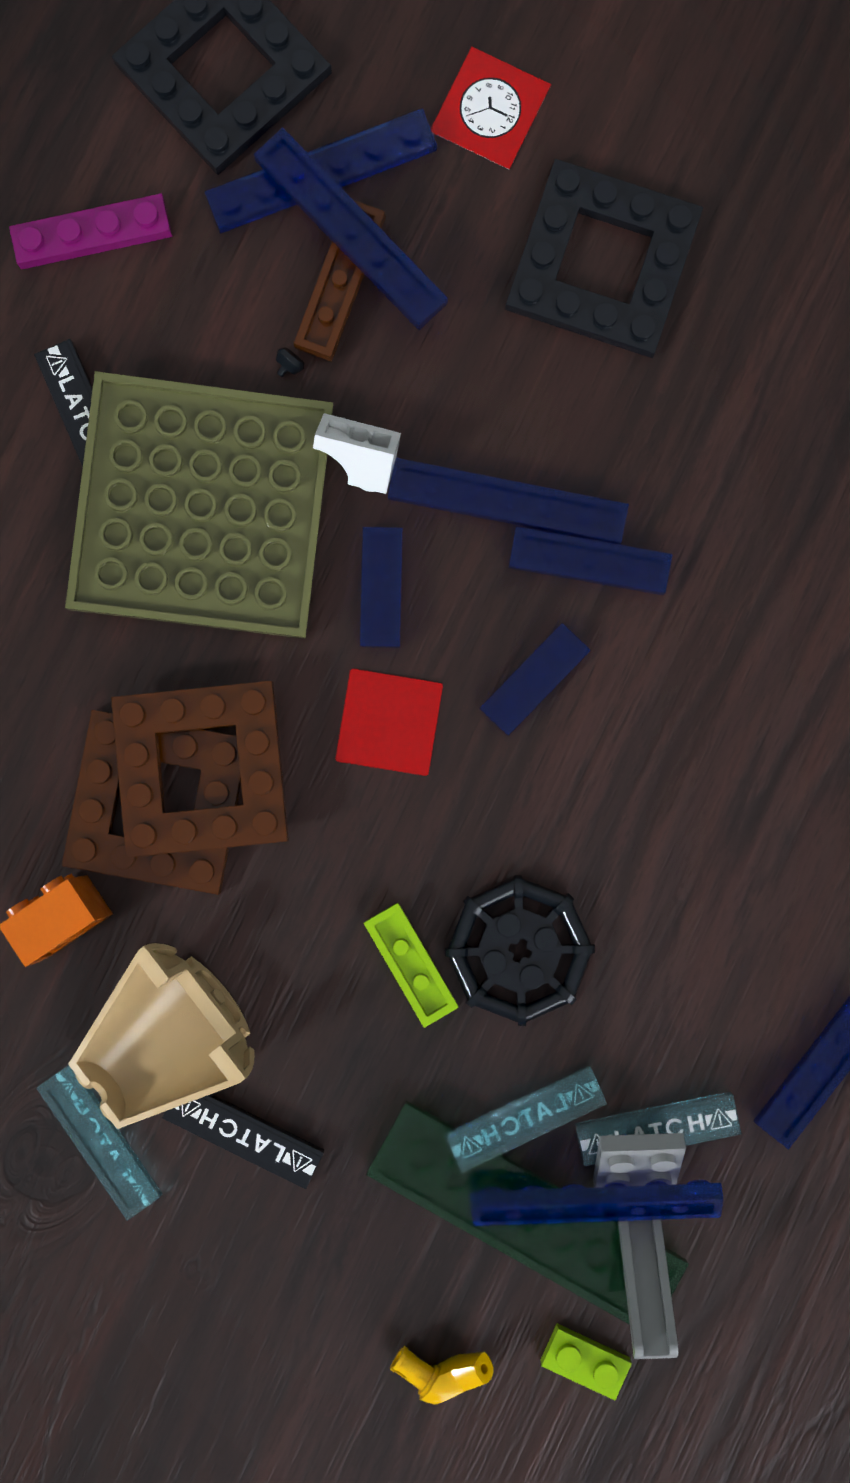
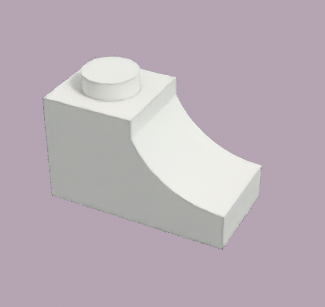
[313,413,401,494]

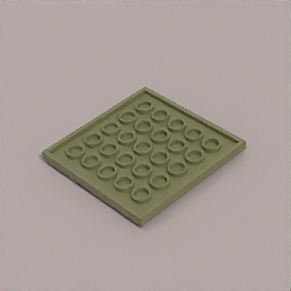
[65,371,333,639]

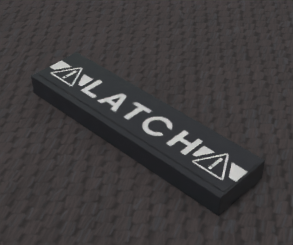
[34,339,93,467]
[162,1094,324,1189]

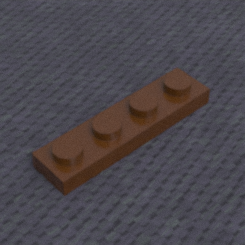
[294,198,386,362]

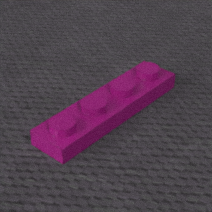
[9,193,173,270]

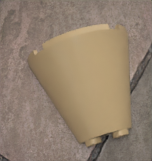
[68,943,255,1129]

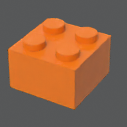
[0,874,113,967]

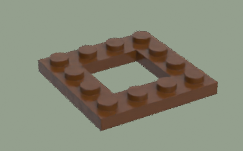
[111,681,289,858]
[62,710,241,895]

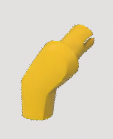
[390,1346,493,1404]

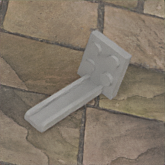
[593,1133,686,1359]

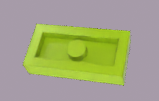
[540,1323,632,1401]

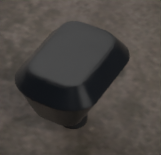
[276,347,304,377]

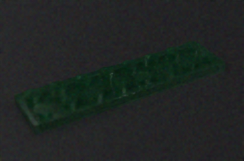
[366,1101,689,1325]

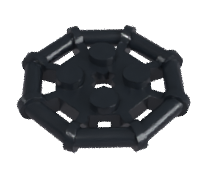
[445,875,595,1026]

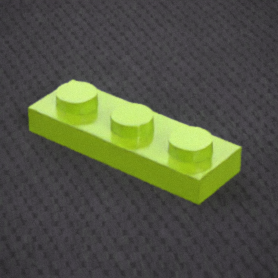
[364,902,459,1028]

